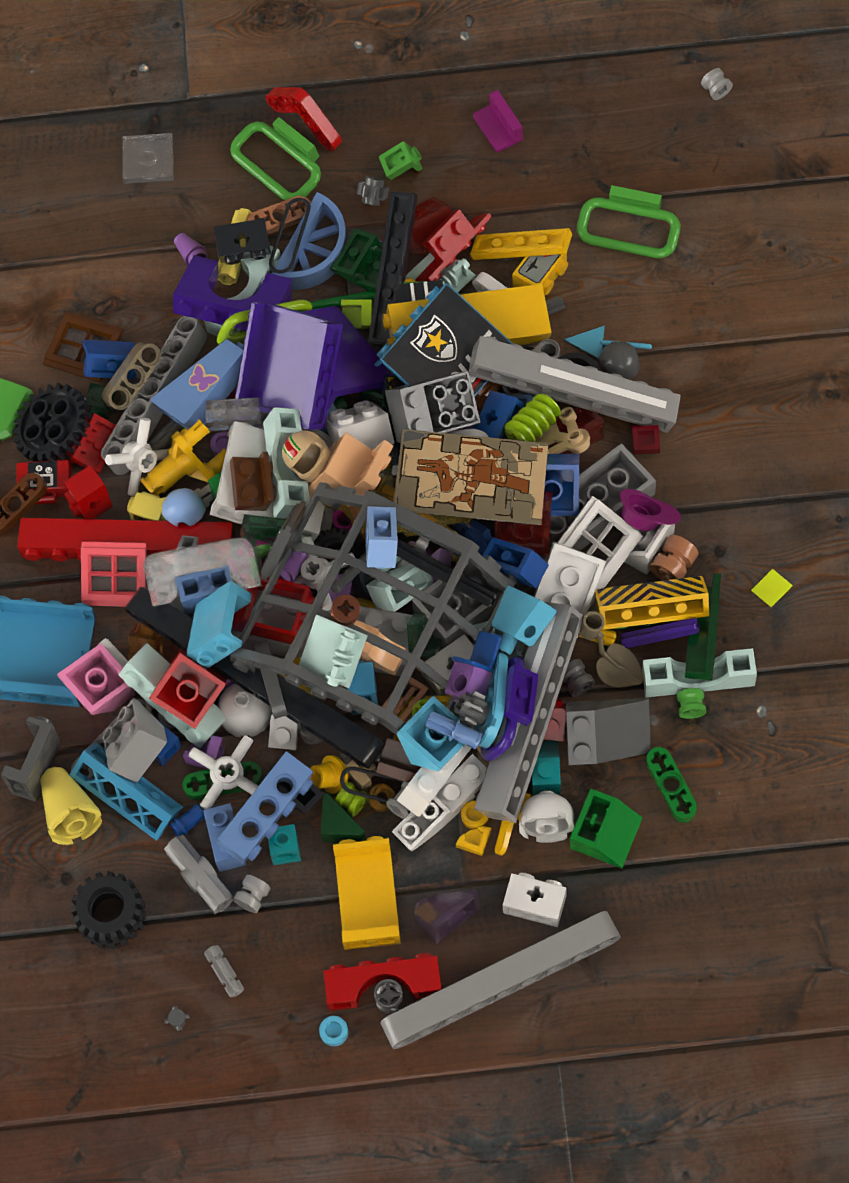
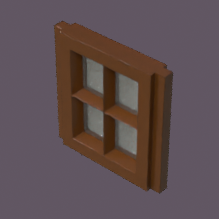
[43,311,124,383]

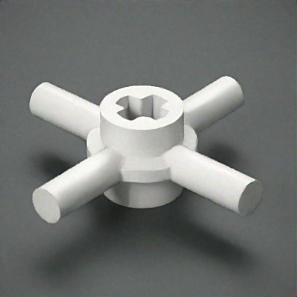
[105,418,169,496]
[294,537,355,611]
[189,735,258,810]

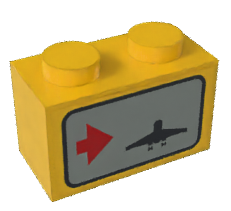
[512,254,568,295]

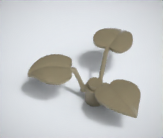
[521,601,643,688]

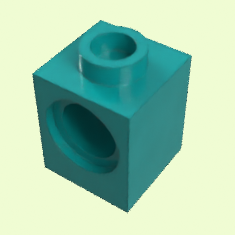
[268,824,301,865]

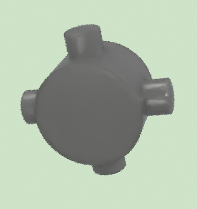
[165,1006,190,1031]

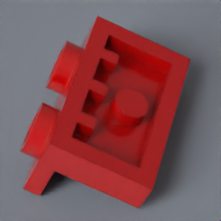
[66,413,116,475]

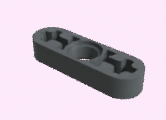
[254,640,288,719]

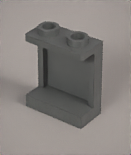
[1,716,62,802]

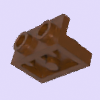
[230,451,276,511]

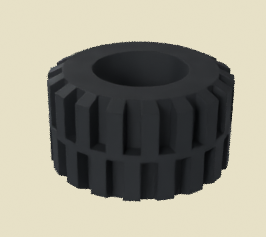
[71,871,146,949]

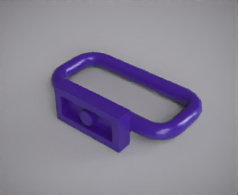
[481,657,538,761]

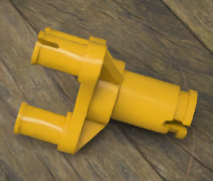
[140,419,226,496]

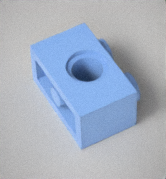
[366,506,398,569]

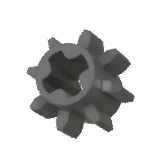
[356,176,389,206]
[454,691,490,727]

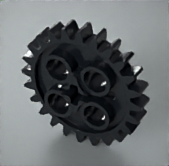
[12,383,92,462]

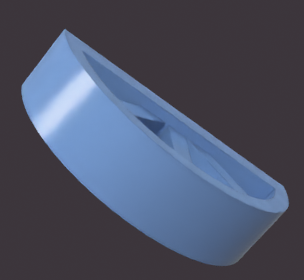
[272,192,347,290]

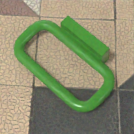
[230,117,321,200]
[577,185,681,258]

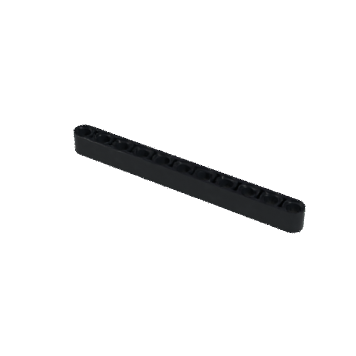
[124,587,385,769]

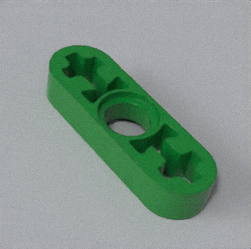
[646,747,697,823]
[182,761,263,800]

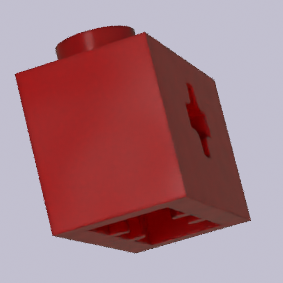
[63,465,113,519]

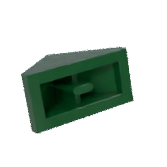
[321,793,366,843]

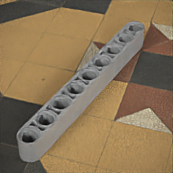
[380,911,621,1049]

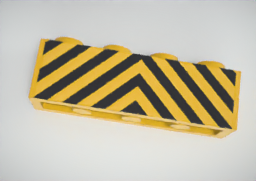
[594,576,709,630]

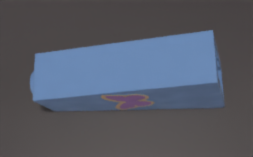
[150,339,244,430]

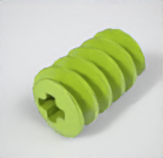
[505,394,561,442]

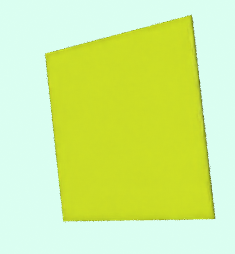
[751,569,793,607]

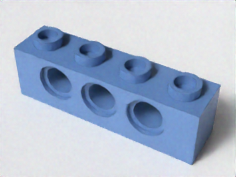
[216,751,313,865]

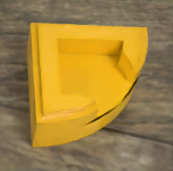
[456,826,491,856]

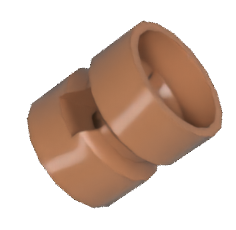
[649,535,699,581]

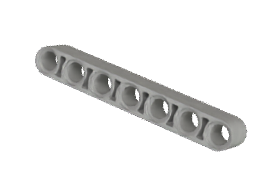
[101,316,207,475]

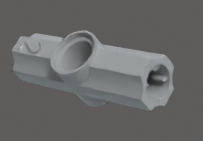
[164,835,233,914]

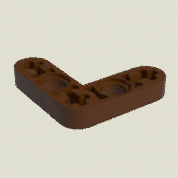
[0,473,47,536]

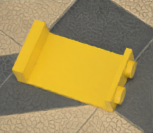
[333,836,401,950]

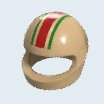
[282,431,331,482]

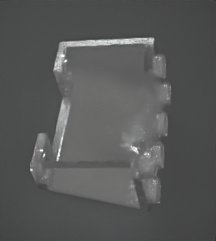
[143,536,262,606]

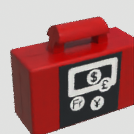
[16,460,72,505]

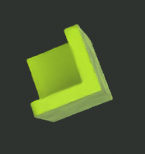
[341,300,374,329]

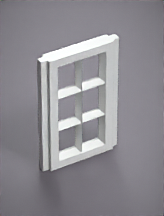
[544,496,643,609]

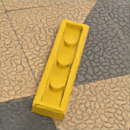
[470,228,572,260]

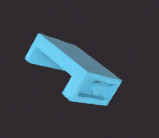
[186,581,252,668]

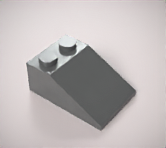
[565,698,651,765]

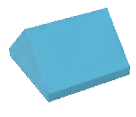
[397,696,468,772]

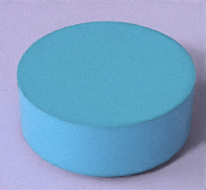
[319,1016,348,1046]

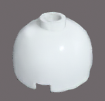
[217,683,272,737]
[519,791,575,843]

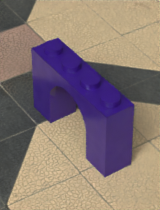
[173,255,292,331]

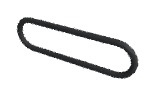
[269,198,311,274]
[340,766,404,802]

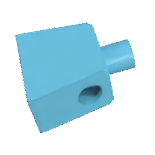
[492,585,557,655]

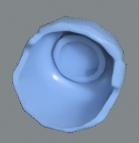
[162,488,206,526]

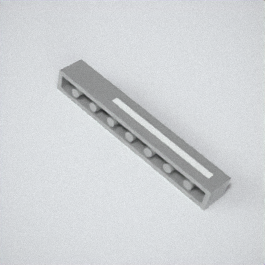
[468,336,681,433]
[474,602,584,823]

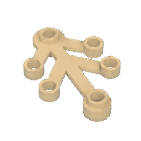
[535,407,590,454]

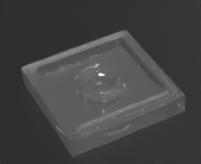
[123,133,174,184]

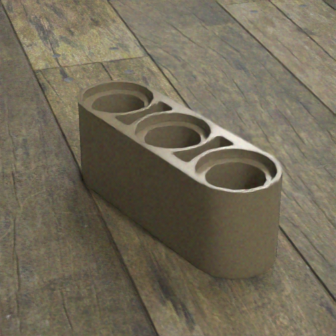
[102,342,161,410]

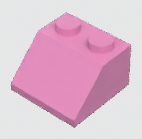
[57,643,135,715]

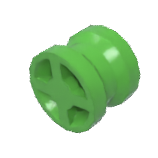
[677,688,706,719]

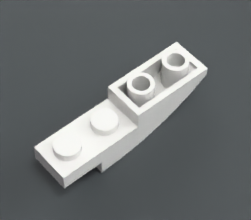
[392,754,487,852]

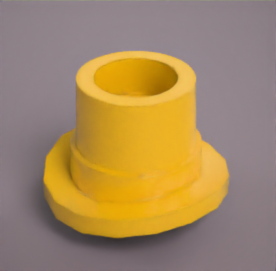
[310,755,348,794]

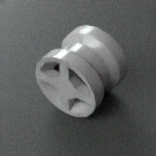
[701,68,733,100]

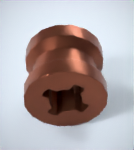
[330,594,360,627]

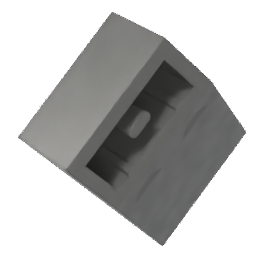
[385,371,480,443]

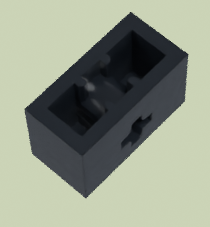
[214,218,271,265]

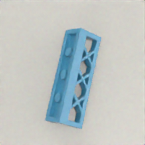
[69,742,183,841]

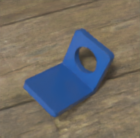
[452,631,502,672]

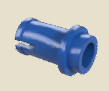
[169,804,205,837]

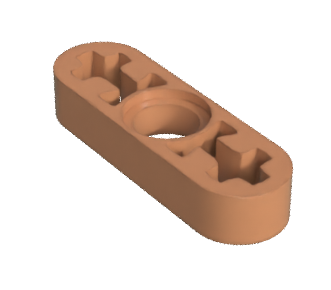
[247,196,311,235]

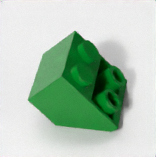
[570,789,643,869]

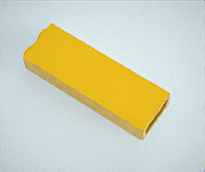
[382,284,552,345]

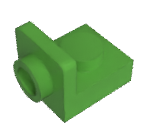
[378,141,423,180]

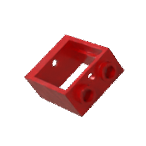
[232,571,315,644]

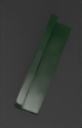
[685,573,721,681]

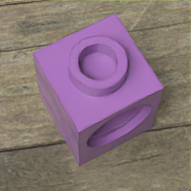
[445,661,492,703]

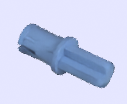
[426,712,483,750]

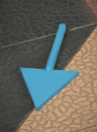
[564,326,652,360]

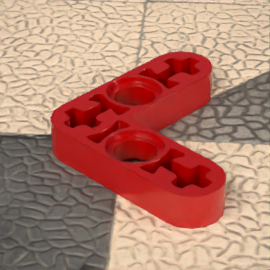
[265,87,342,152]

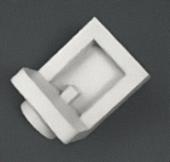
[268,713,299,750]

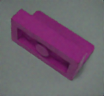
[473,90,523,153]

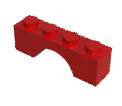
[323,953,442,1011]

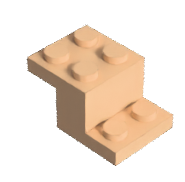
[308,433,393,507]

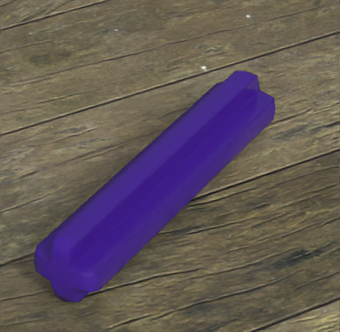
[621,618,700,648]

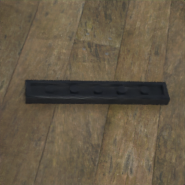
[368,192,418,346]

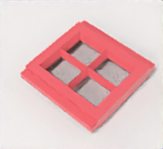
[81,541,147,607]

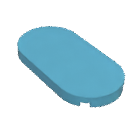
[473,652,508,748]

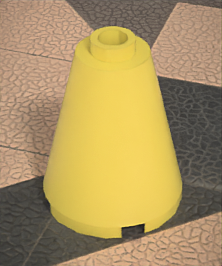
[40,767,102,845]

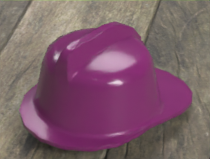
[620,489,681,531]

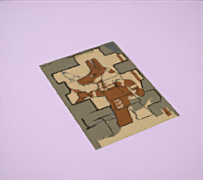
[394,429,548,525]

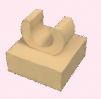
[346,760,376,793]

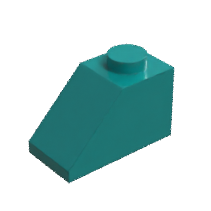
[532,741,561,796]

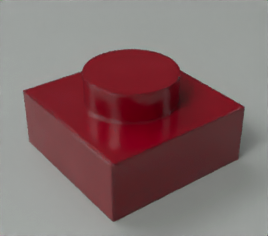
[632,425,660,455]

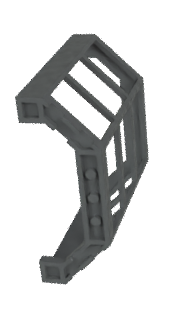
[230,482,517,735]

